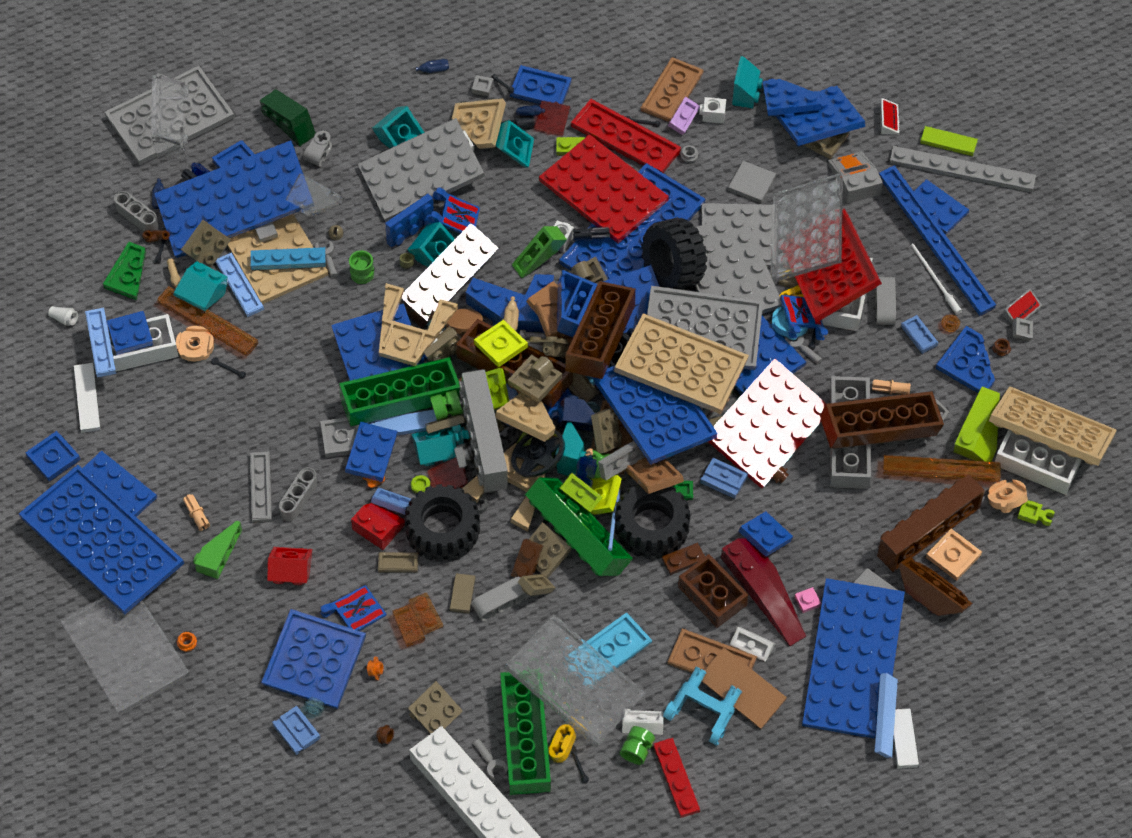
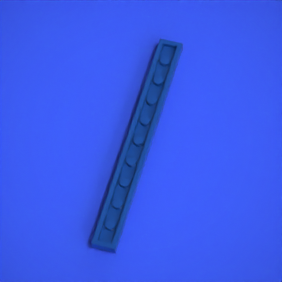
[879,165,996,316]

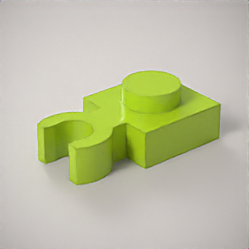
[1018,500,1055,526]

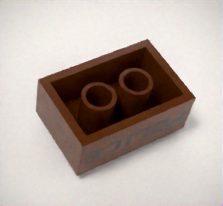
[678,554,748,628]

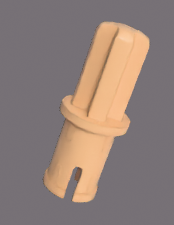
[872,380,911,395]
[183,494,210,531]

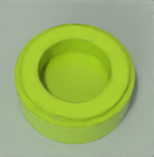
[411,475,430,494]

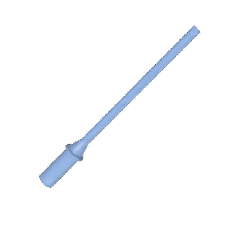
[608,489,621,551]

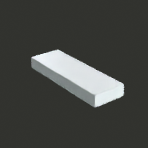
[893,709,919,769]

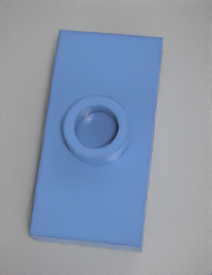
[901,315,938,354]
[371,488,411,514]

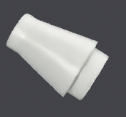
[48,306,78,326]

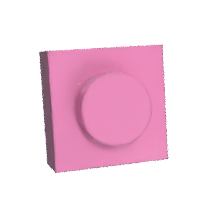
[794,587,821,613]

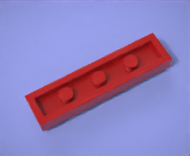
[653,738,700,818]

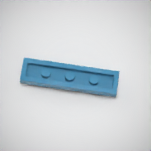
[251,247,326,270]

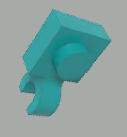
[450,424,470,445]

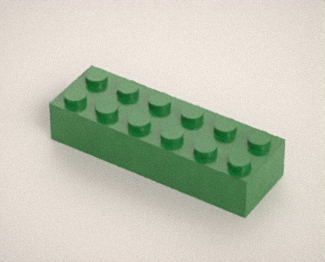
[339,357,460,427]
[525,477,633,576]
[500,670,551,795]

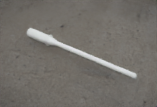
[911,244,962,315]

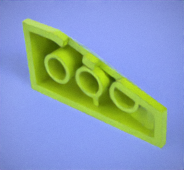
[954,387,1000,466]

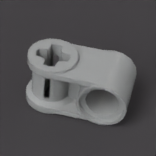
[303,131,332,167]

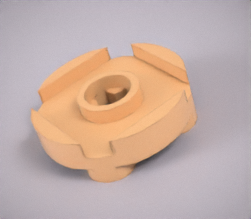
[176,326,214,362]
[988,480,1028,513]

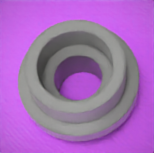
[680,145,698,163]

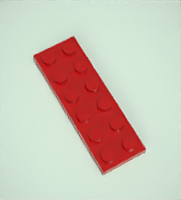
[571,99,681,173]

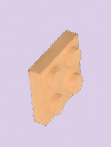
[926,529,982,581]

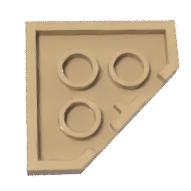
[452,99,506,149]
[495,393,555,442]

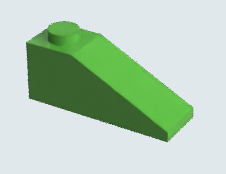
[512,226,567,278]
[193,521,242,579]

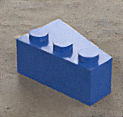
[557,270,597,338]
[516,274,554,333]
[466,278,525,325]

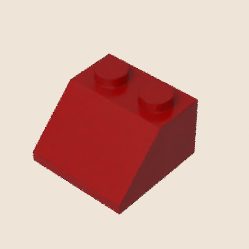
[351,503,405,550]
[267,547,313,585]

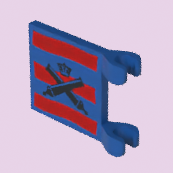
[427,187,480,234]
[780,295,828,341]
[321,585,387,631]

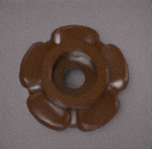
[992,338,1011,356]
[772,466,789,484]
[376,725,394,744]

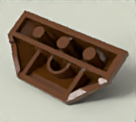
[899,557,973,616]

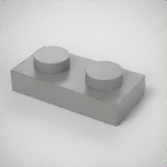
[454,442,474,468]

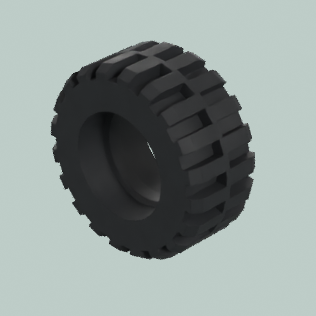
[641,217,707,290]
[404,484,480,562]
[615,484,690,559]

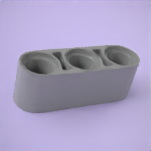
[114,191,159,232]
[875,277,896,325]
[279,467,318,521]
[471,577,530,621]

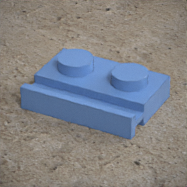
[700,458,748,499]
[272,706,321,755]

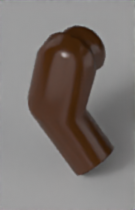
[142,230,170,243]

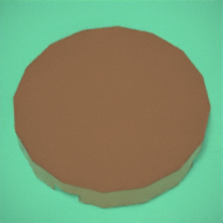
[446,309,483,334]

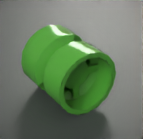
[349,250,374,284]
[430,390,463,421]
[620,726,655,765]

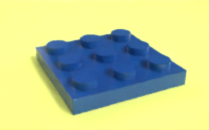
[603,265,659,334]

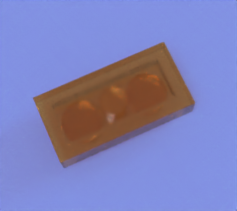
[409,592,443,635]
[392,604,425,647]

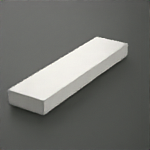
[74,363,101,433]

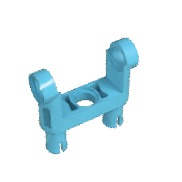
[663,667,742,746]

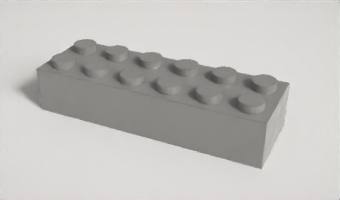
[459,369,508,493]
[829,376,871,489]

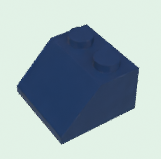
[556,395,595,432]

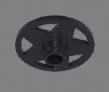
[511,430,565,478]

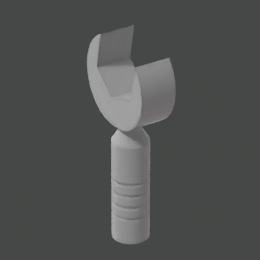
[315,240,338,278]
[785,335,822,364]
[473,739,508,780]

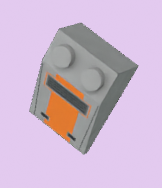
[828,151,883,203]

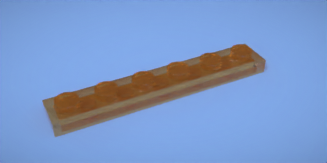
[157,286,258,357]
[883,455,1001,482]

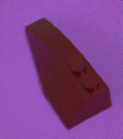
[721,538,806,647]

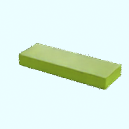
[920,126,978,156]

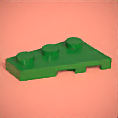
[103,242,146,300]

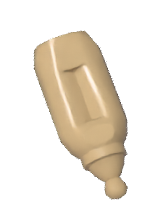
[167,259,181,288]
[504,296,519,331]

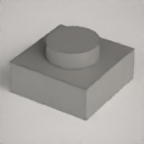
[472,75,494,97]
[1013,317,1033,341]

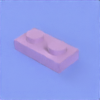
[668,97,700,135]

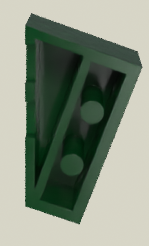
[259,89,316,147]

